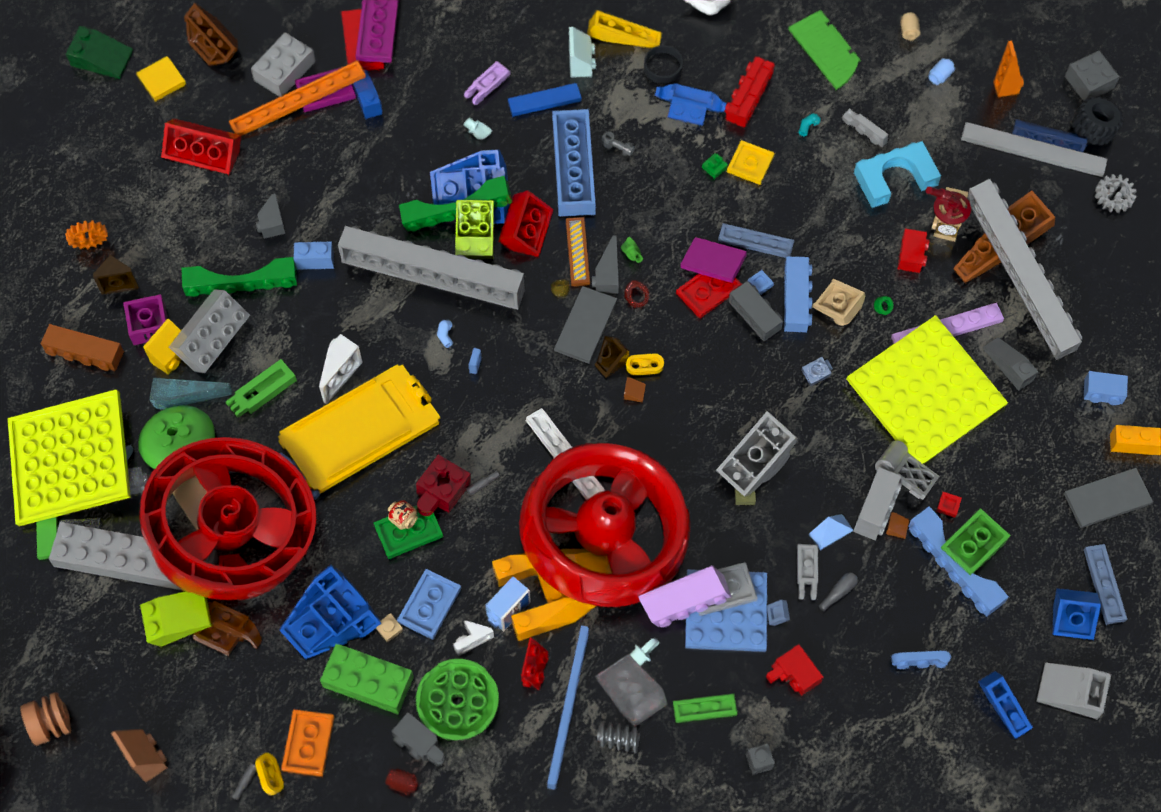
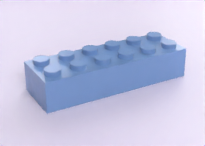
[552,109,595,216]

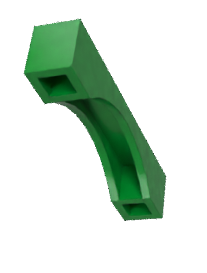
[399,176,512,232]
[182,257,297,297]

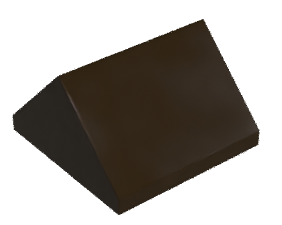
[93,255,139,295]

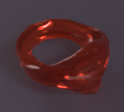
[624,280,649,308]

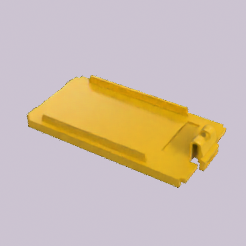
[278,364,440,494]

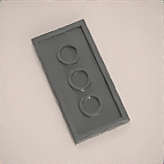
[554,286,617,364]
[1064,468,1153,528]

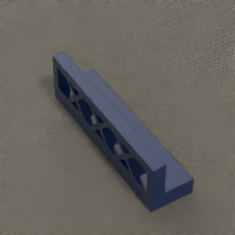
[1012,119,1088,152]

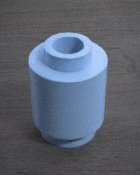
[929,58,955,85]

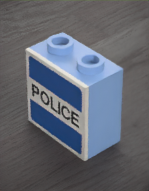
[486,577,530,632]

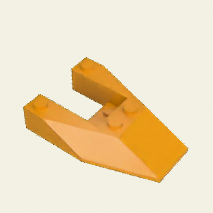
[492,549,612,641]

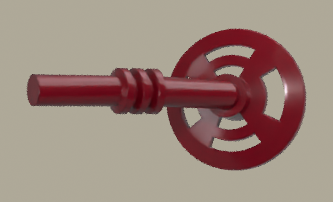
[926,186,971,225]

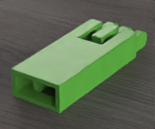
[226,359,297,417]

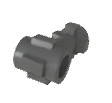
[602,132,635,156]

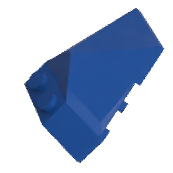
[430,149,509,224]
[280,565,382,659]

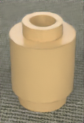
[901,13,920,40]

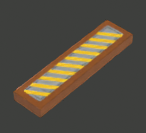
[566,217,590,286]

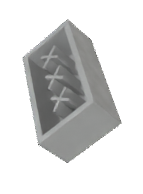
[169,290,250,373]

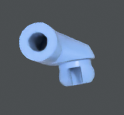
[437,320,453,348]

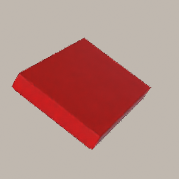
[676,274,742,319]

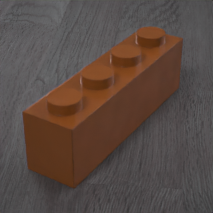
[41,324,124,371]

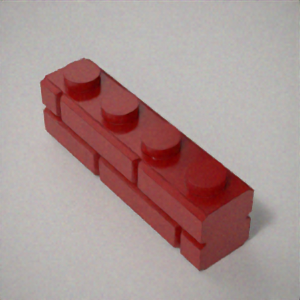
[724,57,775,127]

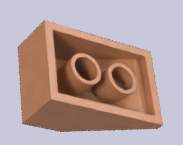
[111,730,167,782]

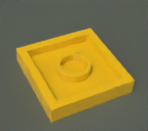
[137,56,186,101]
[727,140,774,185]

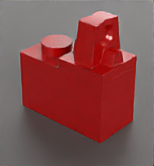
[766,644,823,696]

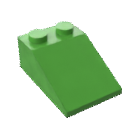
[941,509,1010,575]

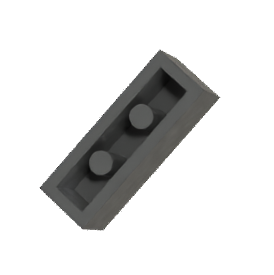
[729,281,783,341]

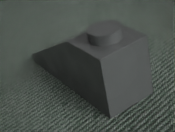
[592,236,619,294]
[983,337,1038,391]

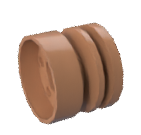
[21,692,71,746]

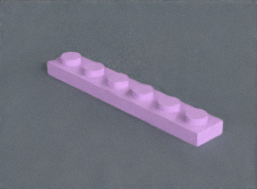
[891,303,1004,344]

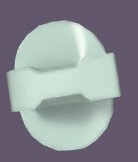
[463,117,492,139]
[630,638,660,666]

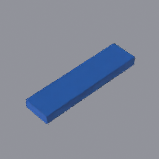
[508,83,581,117]

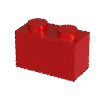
[898,228,929,273]

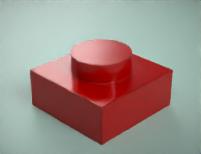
[936,492,962,518]

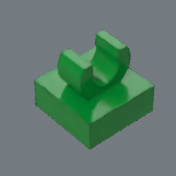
[702,154,728,179]

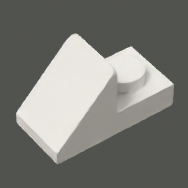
[454,621,494,656]

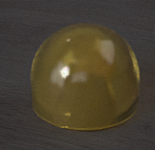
[551,280,570,297]

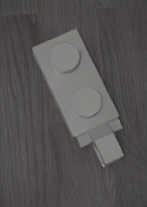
[842,109,888,148]

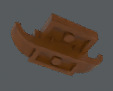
[193,601,262,656]

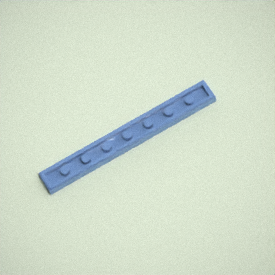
[547,626,589,789]

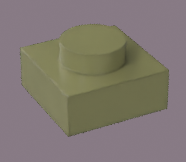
[735,488,756,505]

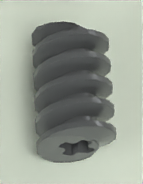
[596,721,640,753]

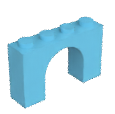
[854,141,941,208]

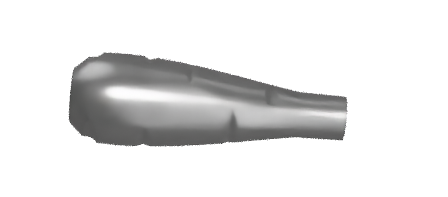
[819,572,858,611]

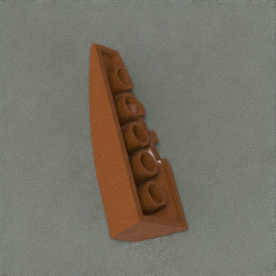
[954,191,1055,283]

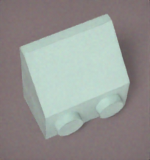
[569,27,595,77]

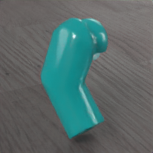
[799,113,821,136]

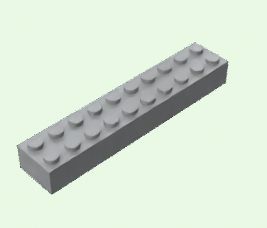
[967,179,1082,360]
[338,226,525,310]

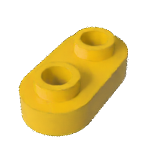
[626,354,664,375]
[255,753,283,795]

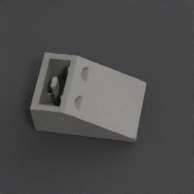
[1037,663,1111,719]

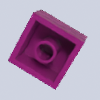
[123,294,168,345]

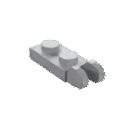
[797,544,818,600]

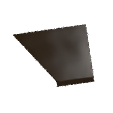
[594,336,629,378]

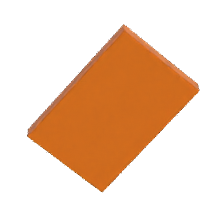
[281,709,335,777]

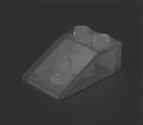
[596,654,667,726]

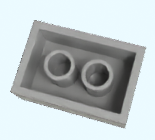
[251,33,315,97]
[853,467,902,540]

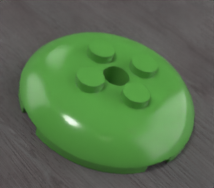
[138,405,215,469]
[416,659,499,740]

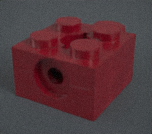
[416,454,471,516]

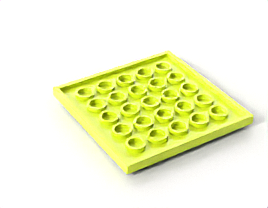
[846,315,1008,464]
[8,389,131,526]

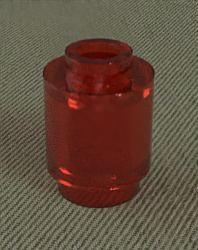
[386,768,418,795]

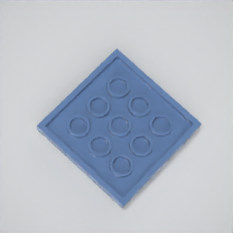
[685,569,767,652]

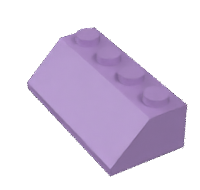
[639,566,731,627]

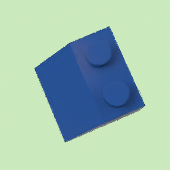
[1053,588,1101,640]

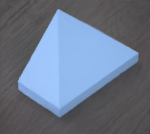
[809,514,853,550]

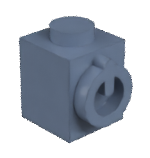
[802,357,832,386]

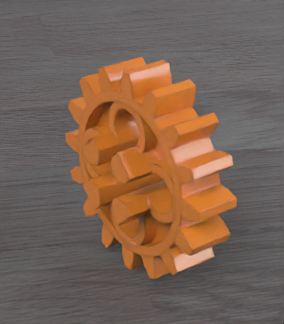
[65,221,108,249]

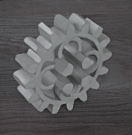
[1095,174,1136,213]

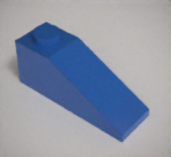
[352,70,382,119]
[978,671,1033,739]

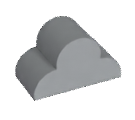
[716,411,798,496]

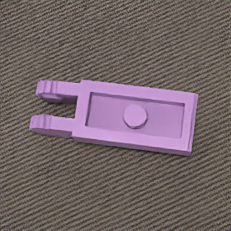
[464,61,510,105]

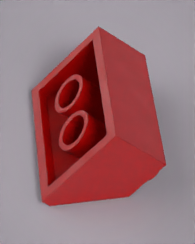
[499,191,553,257]

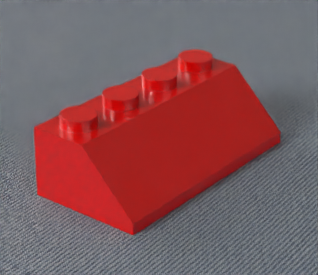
[161,119,241,174]

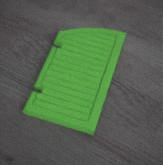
[788,10,861,90]

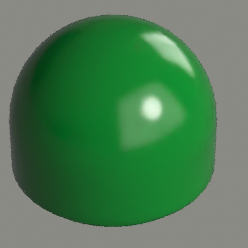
[874,296,893,315]

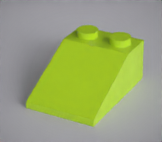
[140,592,212,647]

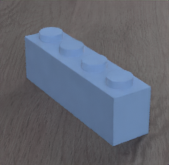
[784,256,812,332]

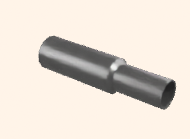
[466,471,500,496]
[231,763,257,800]

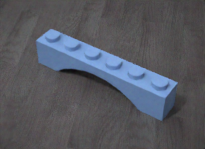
[908,506,1008,617]

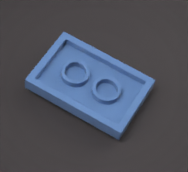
[397,569,461,639]

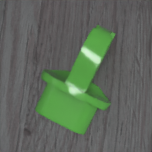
[621,237,643,263]

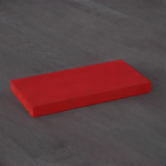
[342,9,384,71]

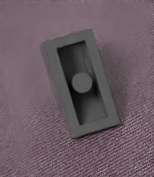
[256,194,285,238]

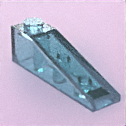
[149,378,232,409]

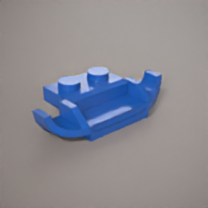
[655,84,726,126]

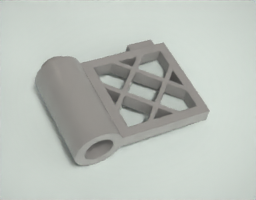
[875,440,939,500]

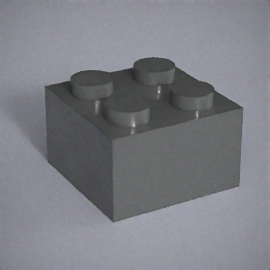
[1065,51,1119,101]

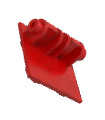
[521,637,548,690]

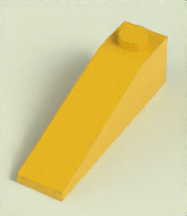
[587,11,661,48]

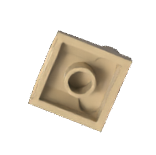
[812,279,865,325]

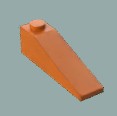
[994,41,1024,97]

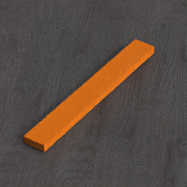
[229,60,366,136]

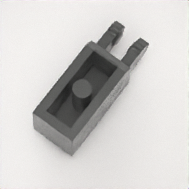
[392,713,445,766]

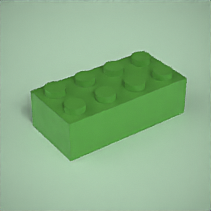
[320,644,414,714]

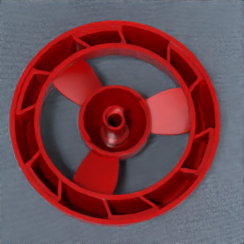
[140,437,316,601]
[519,443,690,607]

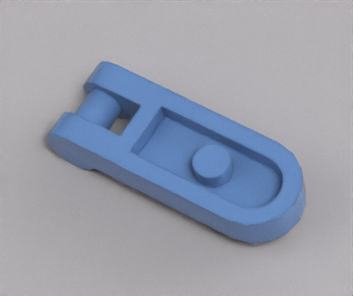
[892,651,951,669]

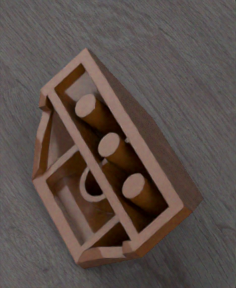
[184,3,238,66]

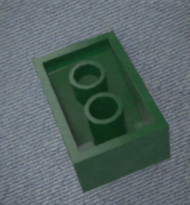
[66,26,133,79]

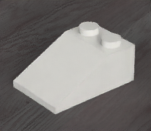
[319,334,362,404]

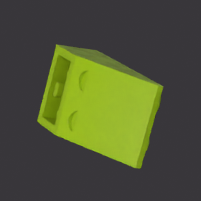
[455,200,494,259]

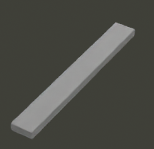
[961,122,1107,177]

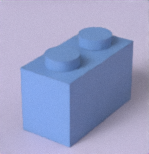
[294,242,334,270]
[1084,371,1128,405]

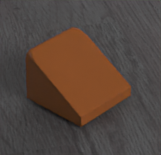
[624,377,646,402]
[886,512,909,539]

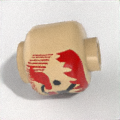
[388,500,418,530]

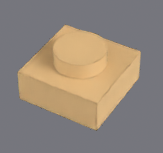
[376,613,403,643]

